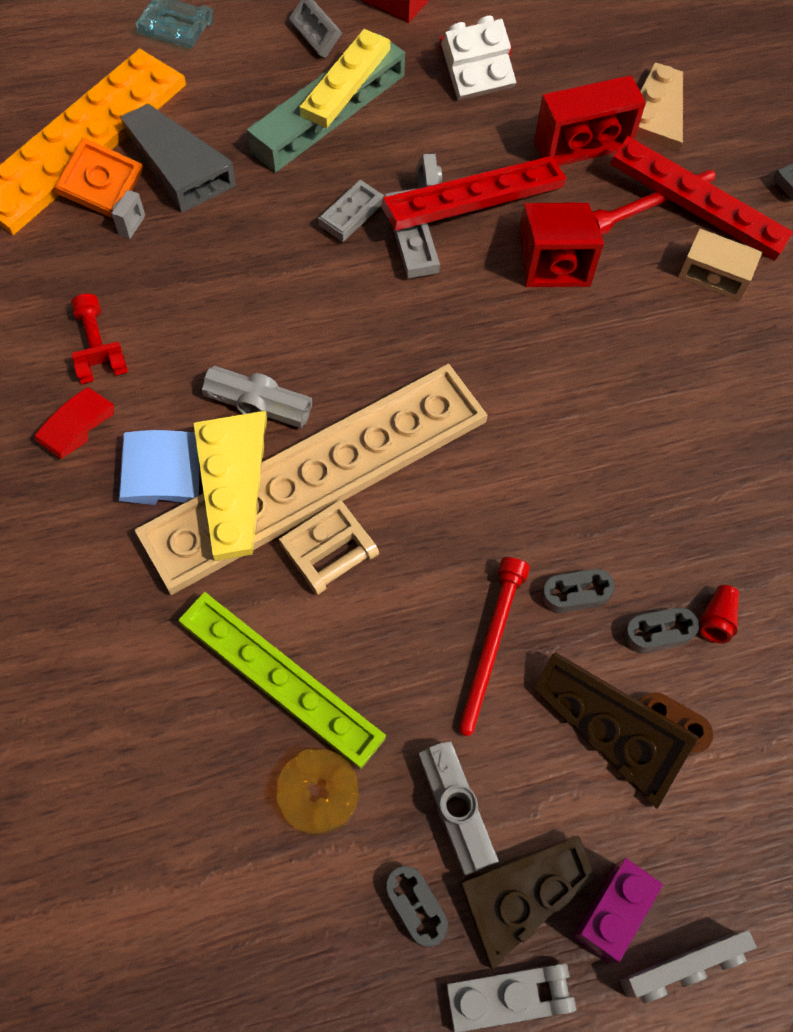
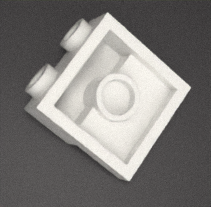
[441,16,516,101]

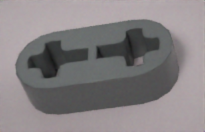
[541,569,615,613]
[624,608,699,653]
[386,866,448,947]

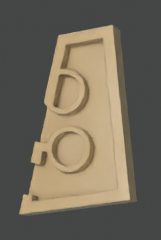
[636,62,683,152]

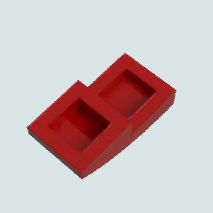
[35,387,114,459]

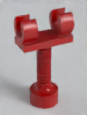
[71,293,128,384]

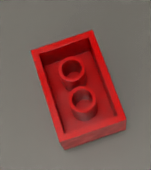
[533,75,646,166]

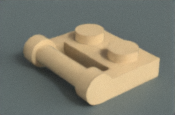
[279,499,379,595]

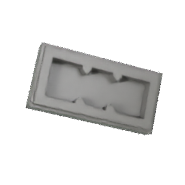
[289,0,342,58]
[318,180,384,242]

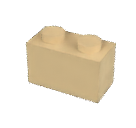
[678,229,762,301]

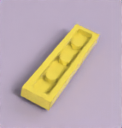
[300,29,390,128]

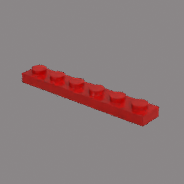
[610,136,793,261]
[381,156,567,231]

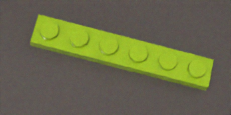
[178,592,386,770]

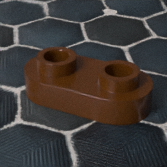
[639,693,713,756]

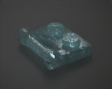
[136,0,214,48]

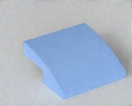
[119,430,200,505]

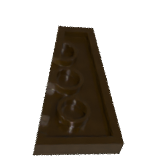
[534,652,699,809]

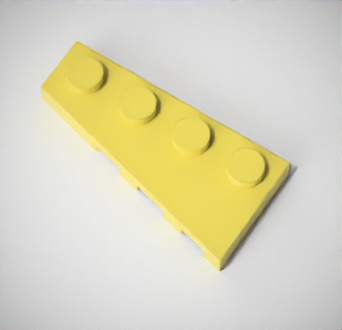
[194,411,267,561]

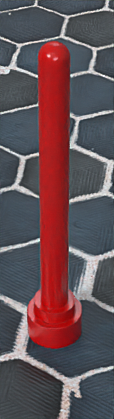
[593,170,716,236]
[459,557,530,737]

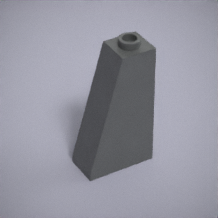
[120,104,236,213]

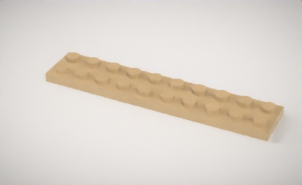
[135,364,488,595]

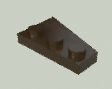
[460,835,596,970]

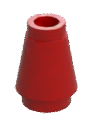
[698,585,740,644]

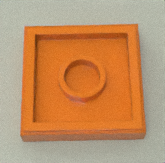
[55,137,143,219]

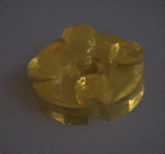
[276,749,359,835]

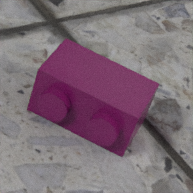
[572,858,664,963]

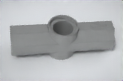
[202,366,312,428]
[418,741,499,876]

